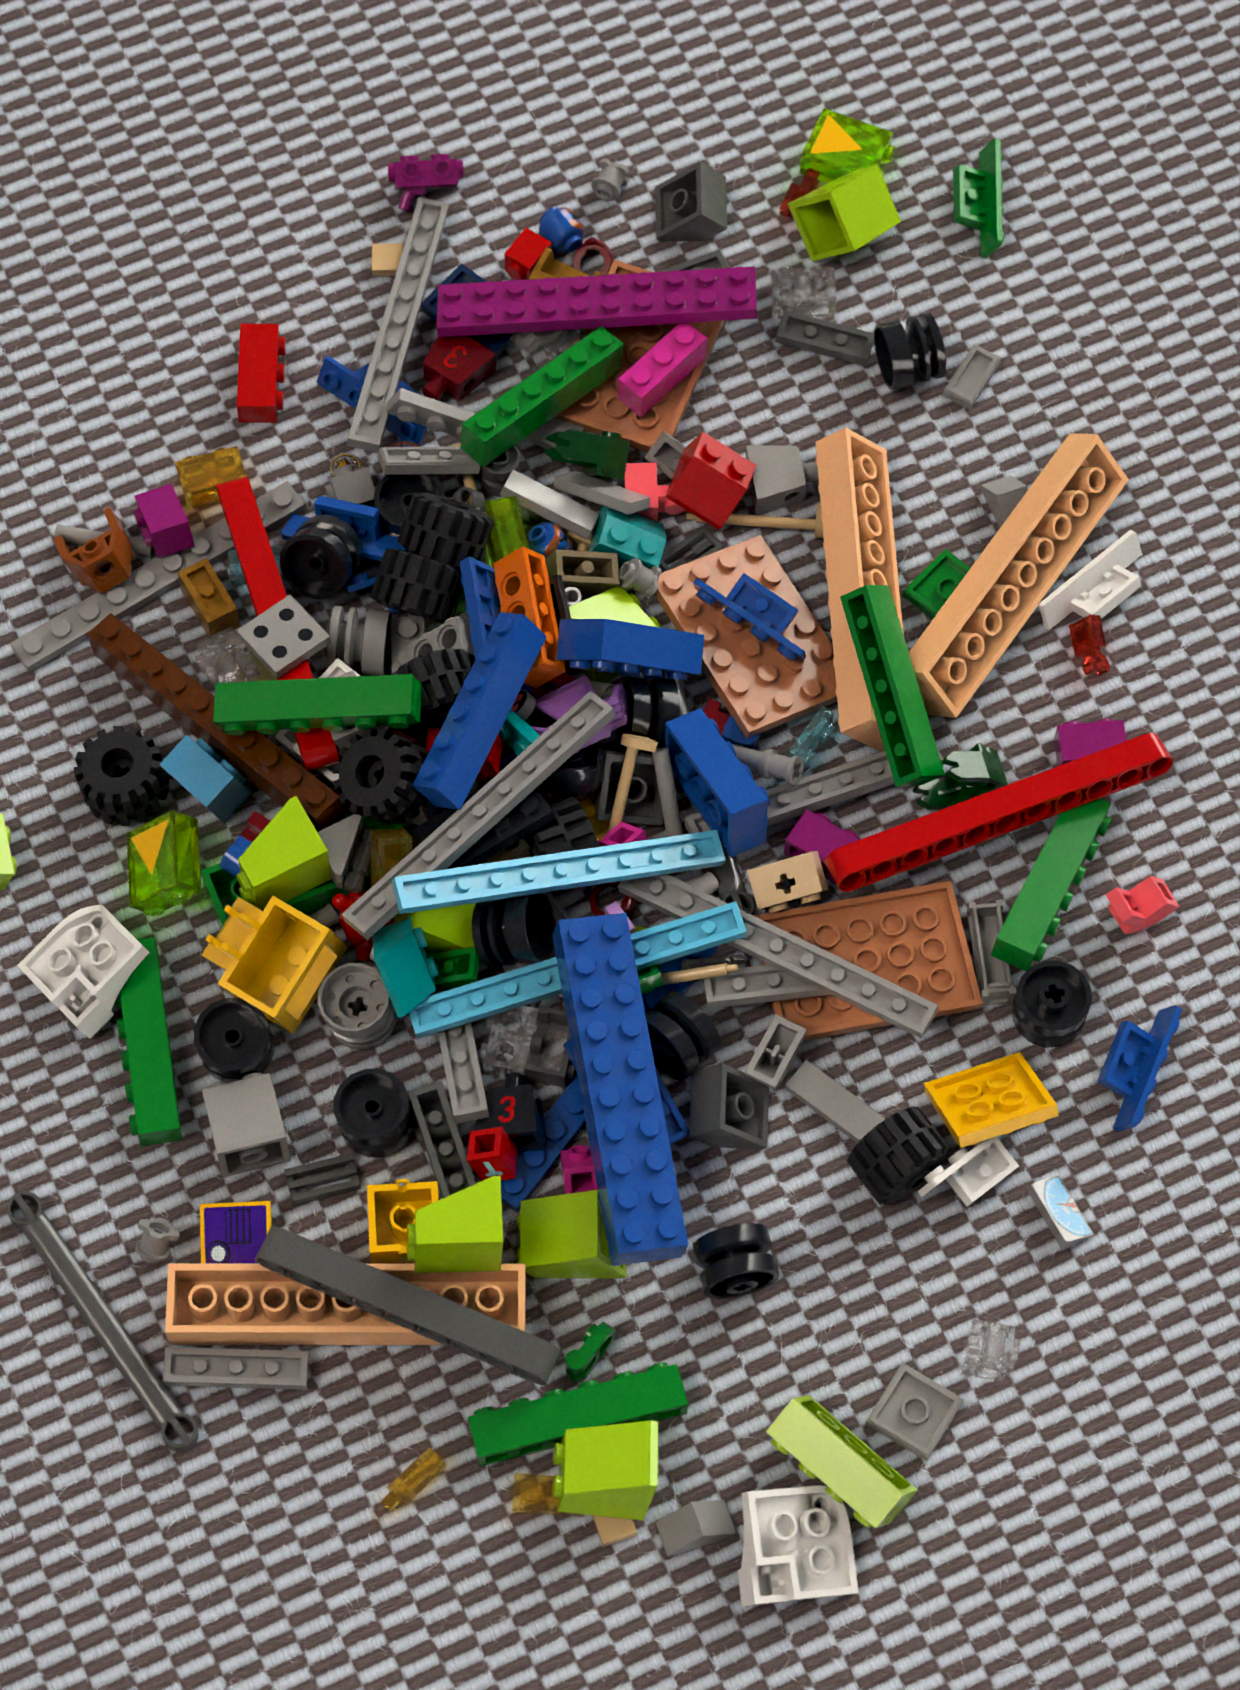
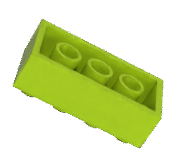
[766,1395,918,1528]

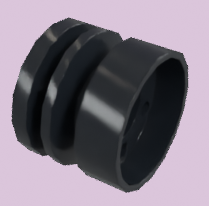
[874,313,946,390]
[472,893,556,967]

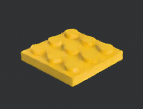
[923,1052,1059,1148]

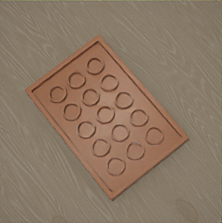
[555,259,725,452]
[654,535,838,739]
[755,881,983,1041]

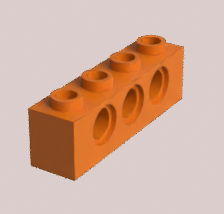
[493,546,566,688]

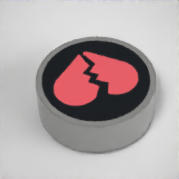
[511,689,536,721]

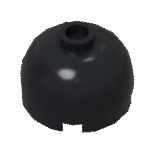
[543,745,605,802]

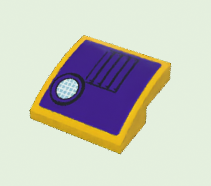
[200,1201,272,1264]

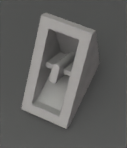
[980,475,1028,528]
[318,814,364,889]
[744,1014,807,1089]
[656,1500,736,1558]

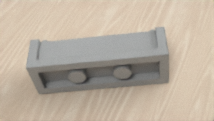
[966,899,1016,1006]

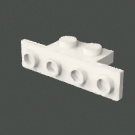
[1039,530,1142,630]
[917,1135,1019,1206]

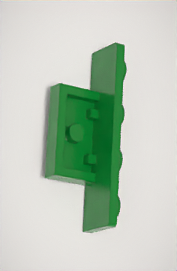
[953,138,1004,258]

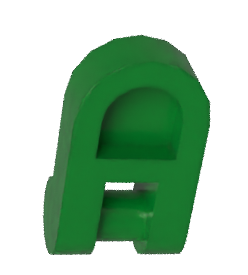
[565,1322,616,1383]

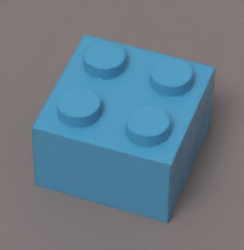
[159,735,251,823]

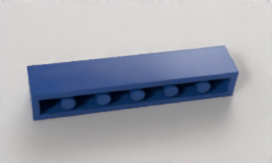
[412,612,547,810]

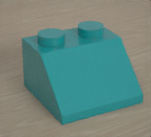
[588,506,667,570]
[372,917,439,1018]

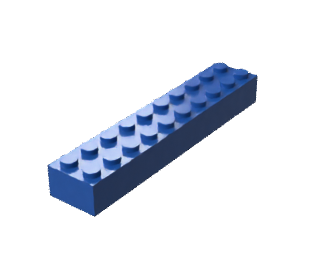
[552,913,688,1266]

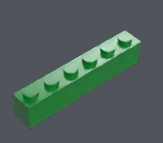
[460,326,624,467]
[840,585,945,787]
[213,674,421,736]
[991,799,1112,971]
[115,937,182,1147]
[468,1362,688,1467]

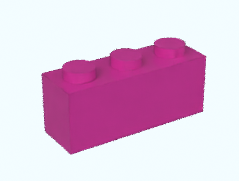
[618,323,707,418]

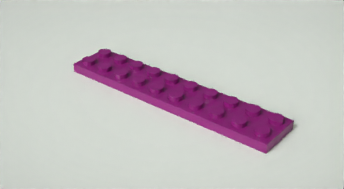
[437,266,757,337]

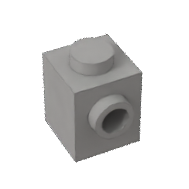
[324,464,375,504]

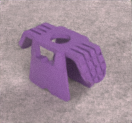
[532,676,629,754]

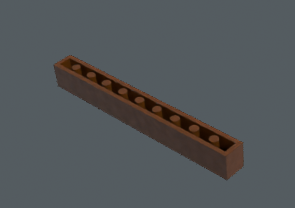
[87,613,346,832]

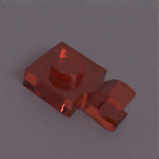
[780,168,820,219]
[1069,615,1110,676]

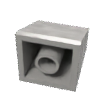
[202,1073,291,1178]

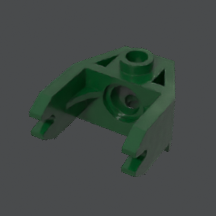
[543,429,630,481]
[913,743,1008,810]

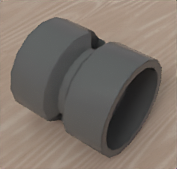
[479,444,521,497]

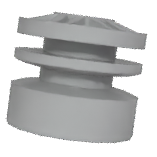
[325,605,392,676]
[317,963,397,1049]

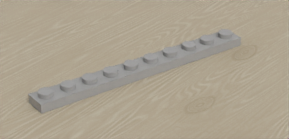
[347,197,449,453]
[10,481,306,673]
[342,691,616,940]
[618,874,938,1039]

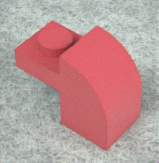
[624,463,689,522]
[1106,875,1180,934]

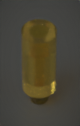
[381,1447,447,1511]

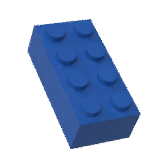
[557,619,704,681]
[665,708,770,857]

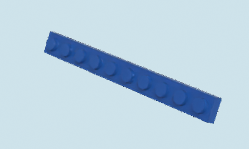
[501,946,718,1213]

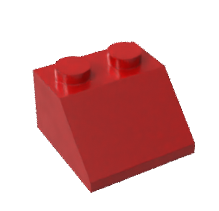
[665,432,756,530]

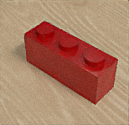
[237,324,286,423]

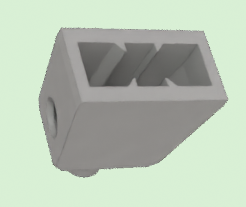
[745,445,819,515]

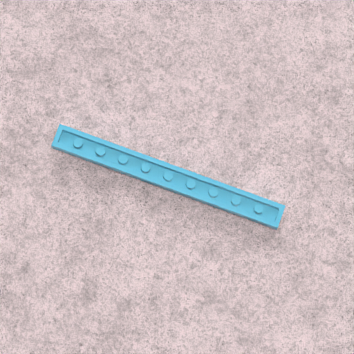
[391,830,726,914]
[409,901,747,1039]

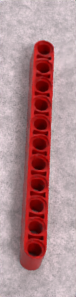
[216,476,340,771]
[825,733,1174,892]

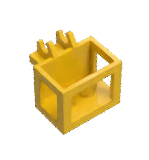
[202,896,348,1035]

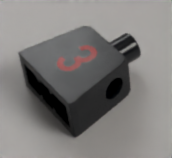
[474,1072,547,1152]

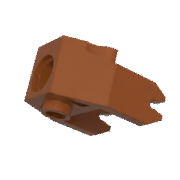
[53,506,135,594]

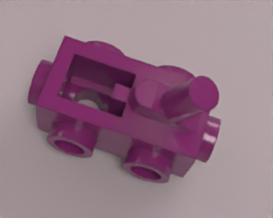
[387,154,464,212]

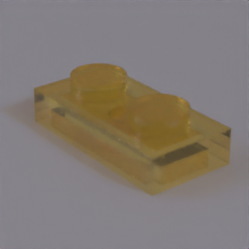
[512,1473,585,1517]

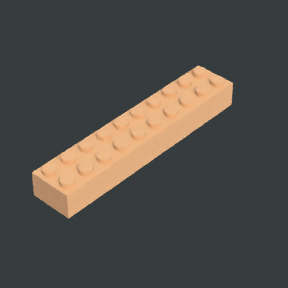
[816,427,904,752]
[909,433,1129,718]
[165,1264,526,1345]

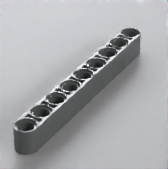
[255,1226,561,1385]

